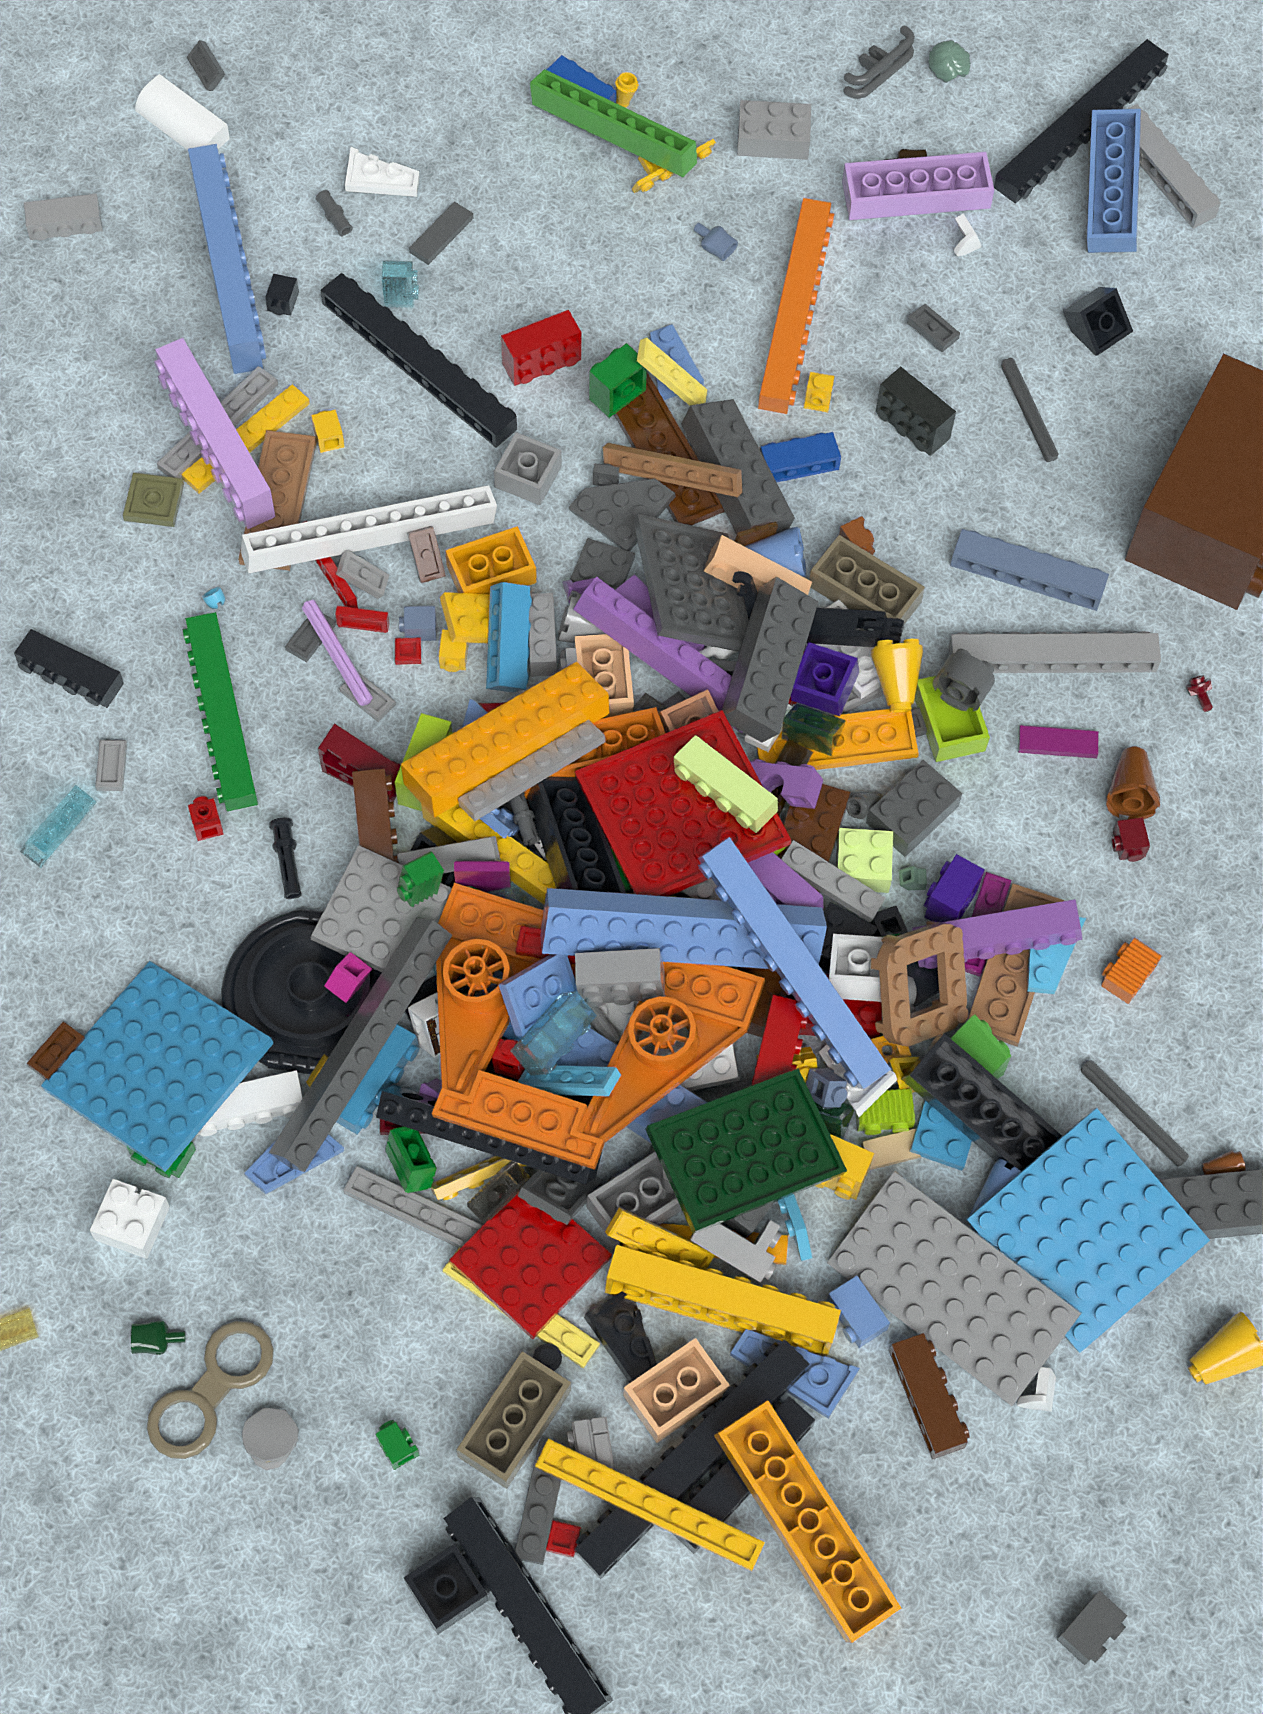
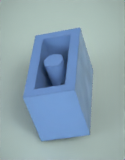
[827,1276,890,1348]

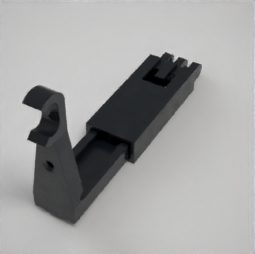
[732,571,904,647]

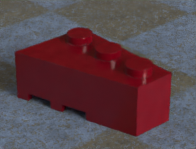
[318,723,401,802]

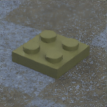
[123,473,184,527]

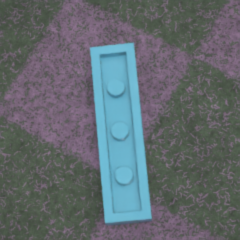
[518,1065,621,1096]

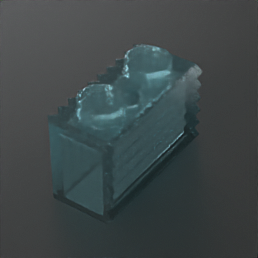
[382,260,419,309]

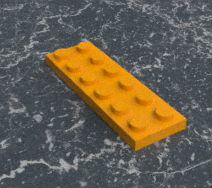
[757,709,919,770]

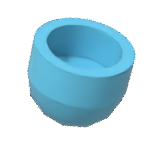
[202,587,225,609]

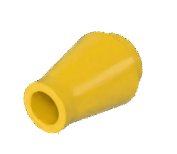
[615,72,639,108]

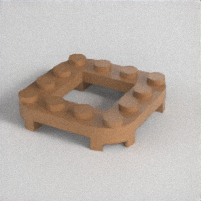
[871,921,968,1046]

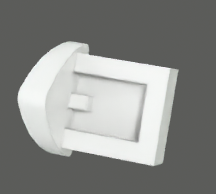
[954,213,981,256]
[1017,1367,1056,1412]

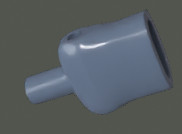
[694,223,738,261]

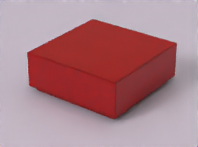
[395,637,421,665]
[546,1520,581,1558]

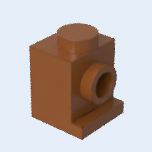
[839,516,875,555]

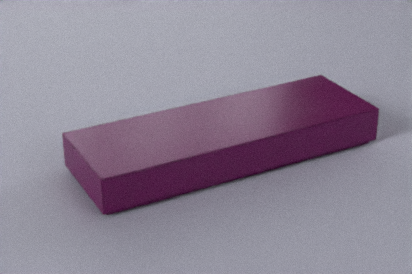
[1018,725,1099,759]

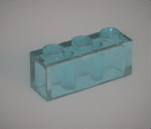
[20,785,97,868]
[510,991,597,1076]

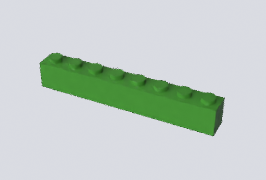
[530,69,697,177]

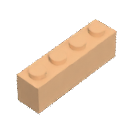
[704,535,812,595]

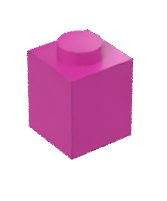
[324,952,372,1003]

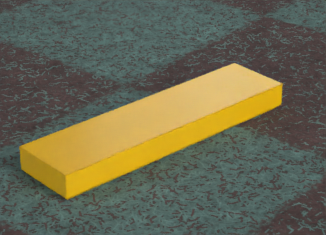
[605,1207,715,1271]

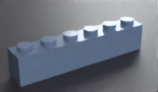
[950,529,1109,611]

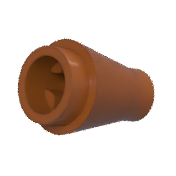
[1202,1150,1246,1175]

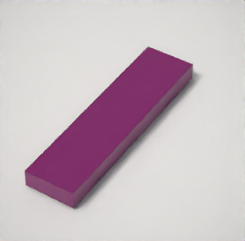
[965,872,1012,977]

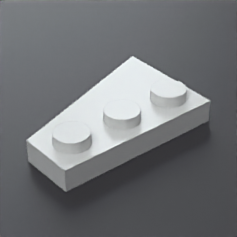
[345,147,420,197]
[819,1045,897,1117]

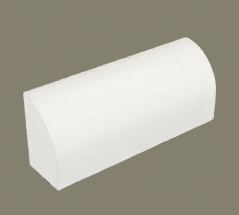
[135,74,230,150]

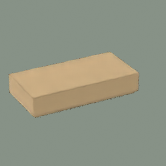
[861,1129,921,1170]

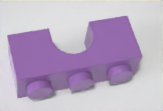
[750,759,823,809]

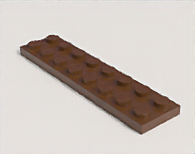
[614,372,725,526]

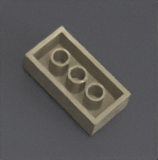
[809,535,925,625]
[456,1351,571,1489]

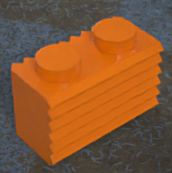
[1101,938,1162,1004]

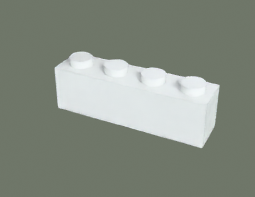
[197,1070,303,1136]

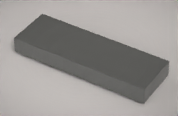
[409,201,474,265]

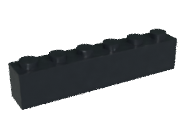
[672,1396,815,1554]

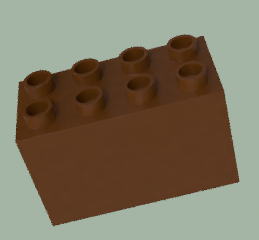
[1125,353,1263,610]

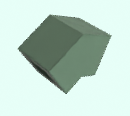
[899,866,927,890]

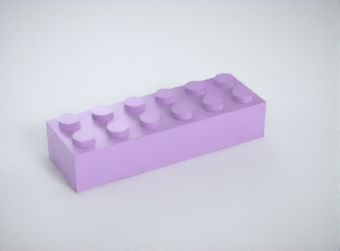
[842,152,994,220]

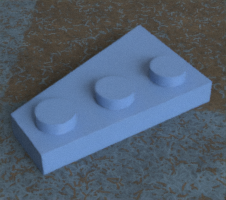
[244,1134,345,1194]

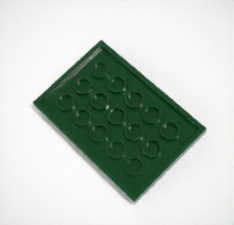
[645,1068,847,1234]

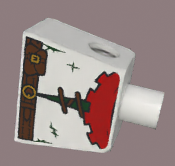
[408,993,467,1058]

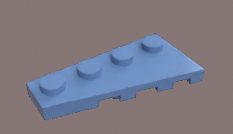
[730,1329,860,1419]

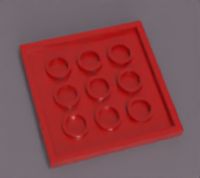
[449,1180,612,1339]

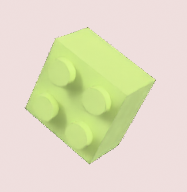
[836,828,893,893]

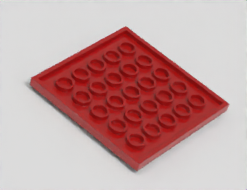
[574,710,791,897]

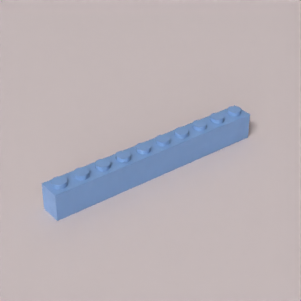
[698,837,891,1089]

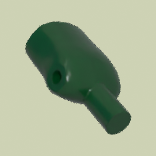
[131,1321,186,1355]

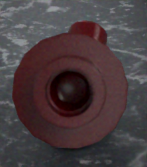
[1186,675,1213,712]

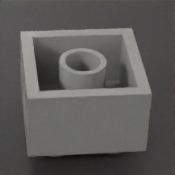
[494,432,562,505]

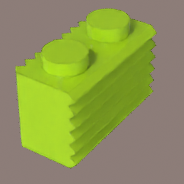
[855,1089,915,1135]

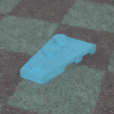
[1027,917,1086,994]
[777,1194,812,1261]

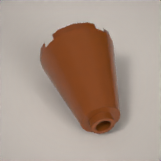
[1106,746,1160,819]

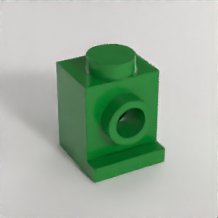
[375,1420,420,1470]

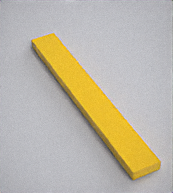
[535,1439,765,1571]

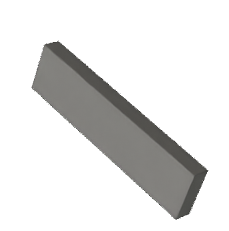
[397,836,501,873]

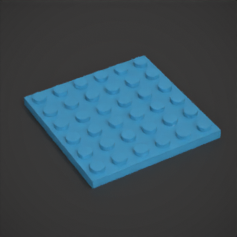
[41,961,273,1172]
[966,1108,1210,1353]

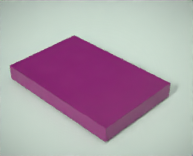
[454,861,511,894]

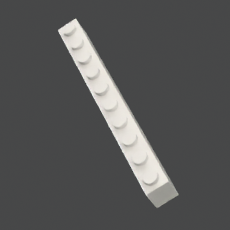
[241,485,497,573]

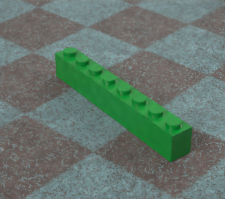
[182,612,258,812]

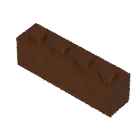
[352,769,399,864]
[889,1333,970,1460]

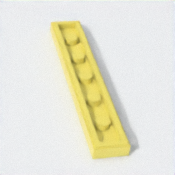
[443,1247,600,1369]

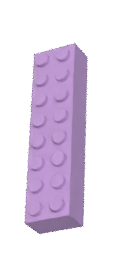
[154,338,275,529]

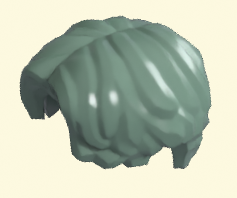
[928,40,971,83]

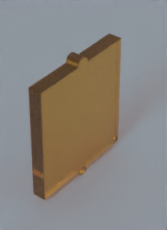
[734,522,778,546]

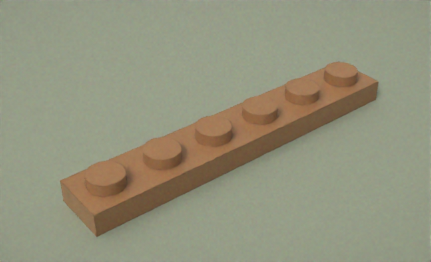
[603,443,742,497]

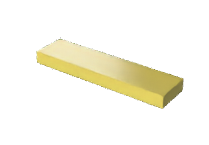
[637,338,707,406]

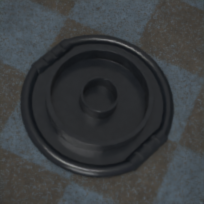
[221,908,382,1075]

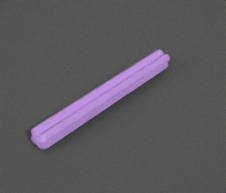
[302,600,373,706]

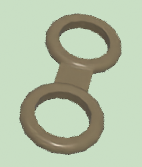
[147,1321,274,1459]

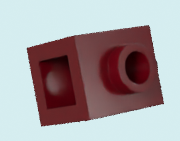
[1111,818,1150,862]

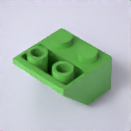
[951,1014,1011,1079]

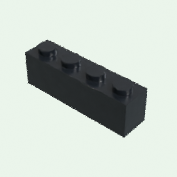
[14,629,124,708]

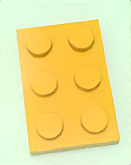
[440,592,490,643]

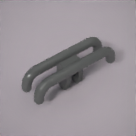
[843,26,915,99]

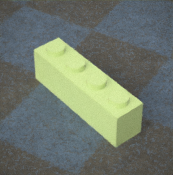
[674,735,778,833]

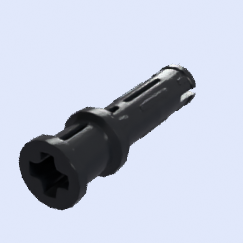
[269,817,302,900]

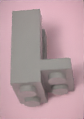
[690,1219,782,1283]

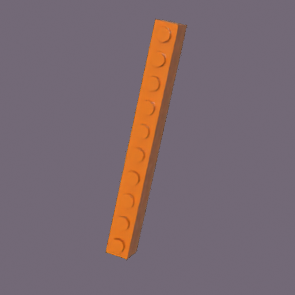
[758,198,835,414]

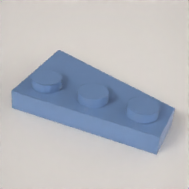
[650,324,704,400]

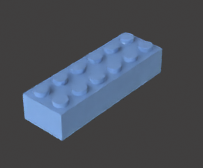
[1087,109,1141,253]

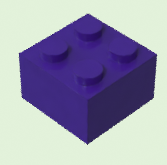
[791,642,860,716]
[923,854,985,922]

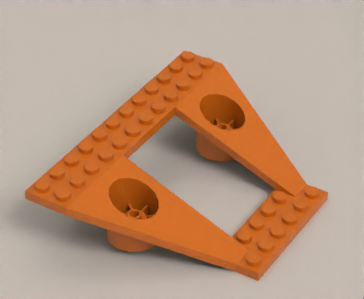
[432,883,765,1170]

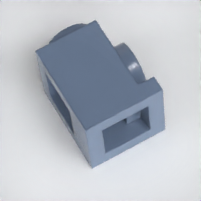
[806,1068,848,1107]

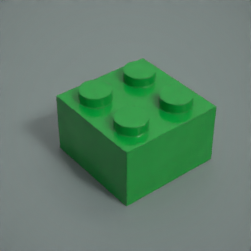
[589,343,647,418]

